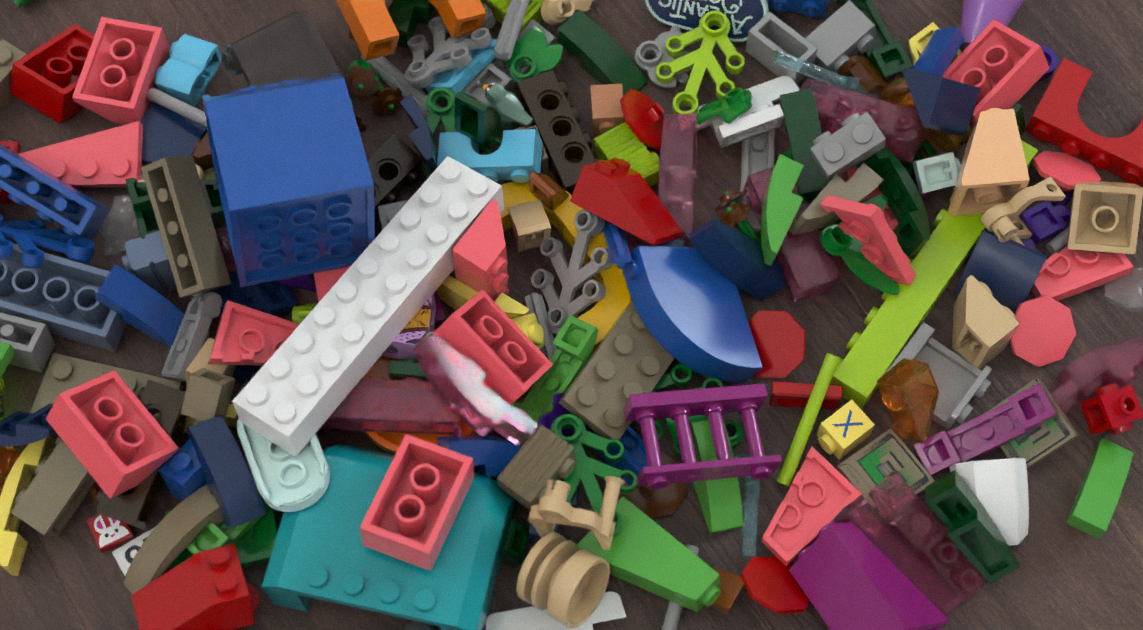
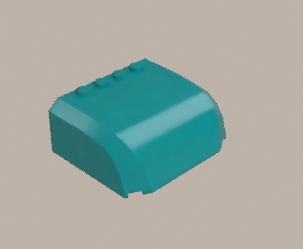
[262,444,516,630]

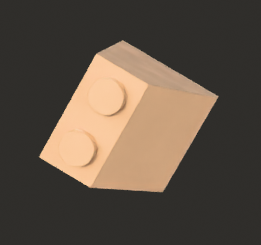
[948,108,1030,216]

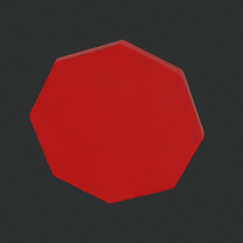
[620,88,670,151]
[748,311,806,378]
[740,556,810,614]

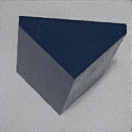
[902,67,981,136]

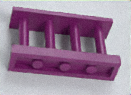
[623,383,782,489]

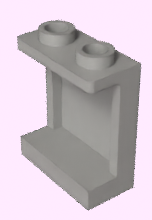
[881,322,992,430]

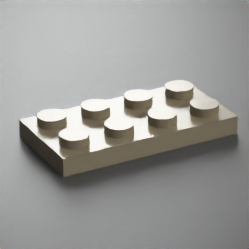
[558,300,674,440]
[30,353,184,424]

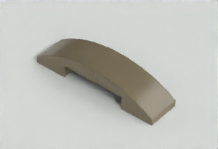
[123,484,223,594]

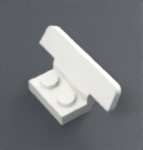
[677,76,800,148]
[485,591,626,630]

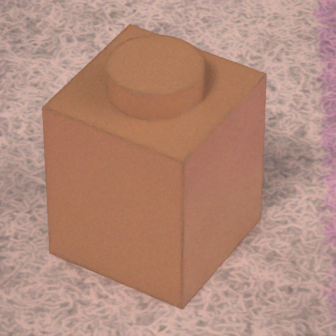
[590,84,625,134]

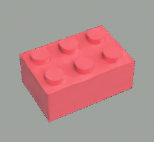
[428,289,553,415]
[360,434,474,571]

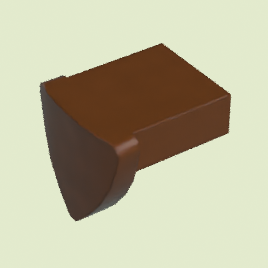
[836,55,890,96]

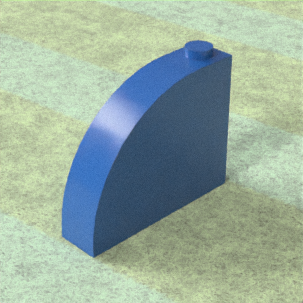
[622,246,763,383]

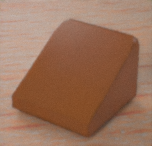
[529,172,569,211]
[711,567,745,616]

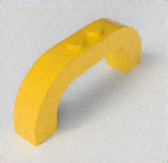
[500,181,631,357]

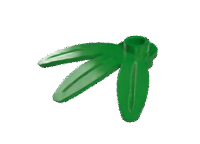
[820,195,902,295]

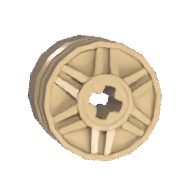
[516,532,610,628]

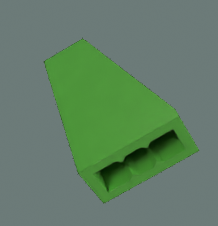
[577,496,721,613]

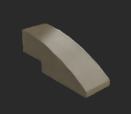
[788,163,884,235]

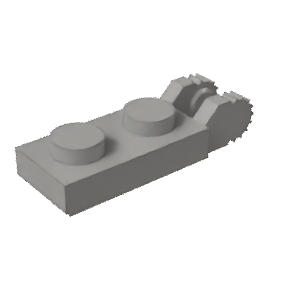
[161,292,223,382]

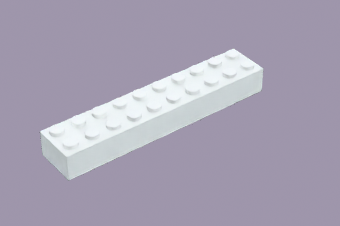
[232,156,504,457]

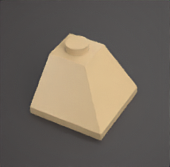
[1067,181,1143,254]

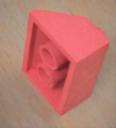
[72,17,170,125]
[942,19,1049,129]
[452,199,510,302]
[46,370,179,499]

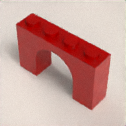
[1025,58,1143,188]

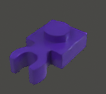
[1020,194,1072,245]

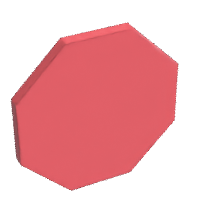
[1032,151,1101,192]
[1010,295,1076,367]

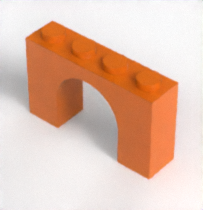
[336,0,486,61]

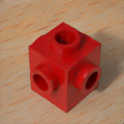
[1079,383,1143,435]

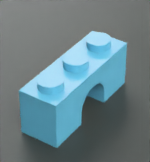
[437,129,542,183]

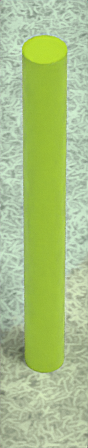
[777,353,840,487]

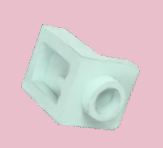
[912,152,961,193]

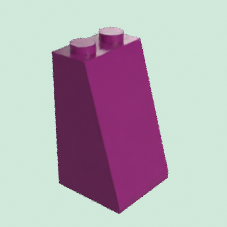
[789,522,949,630]

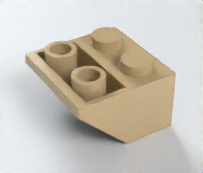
[952,275,1019,369]

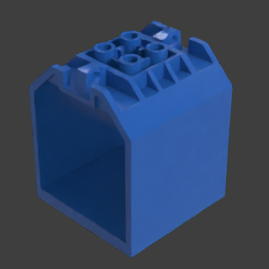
[202,73,375,287]

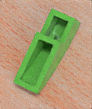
[760,154,804,266]
[690,419,744,534]
[1065,437,1134,539]

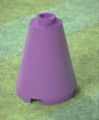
[960,0,1025,51]

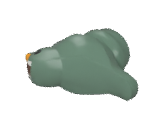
[483,83,533,130]

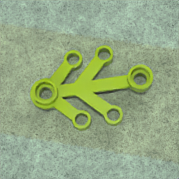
[656,11,745,120]

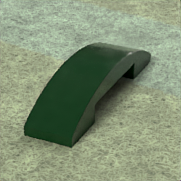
[836,0,913,80]
[856,146,930,258]

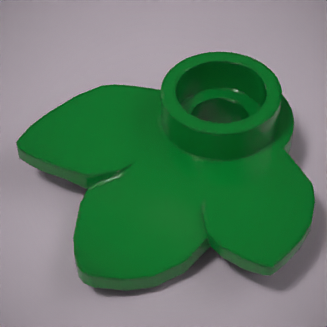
[504,25,563,83]
[696,88,752,125]

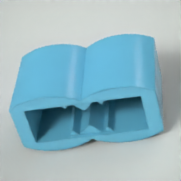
[155,34,222,107]

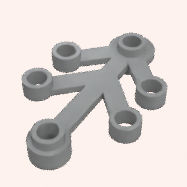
[404,3,496,89]
[531,209,613,334]

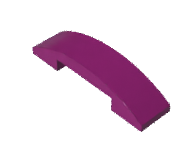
[914,383,1057,476]

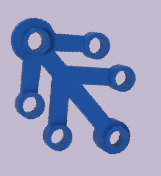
[0,214,95,267]

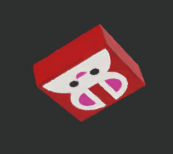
[86,514,135,553]

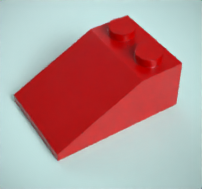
[10,24,95,124]
[570,157,683,246]
[132,543,254,630]

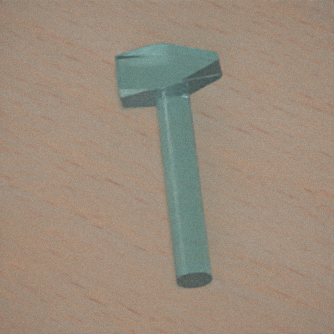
[771,50,860,95]
[734,454,760,560]

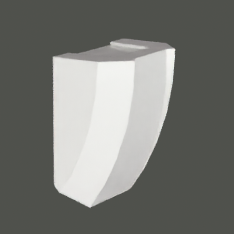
[950,458,1029,545]

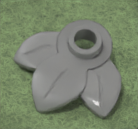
[635,31,693,89]

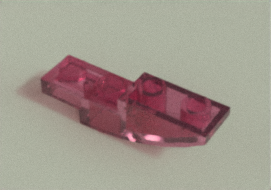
[659,114,697,240]
[413,332,539,445]
[1051,338,1143,414]
[868,471,988,605]

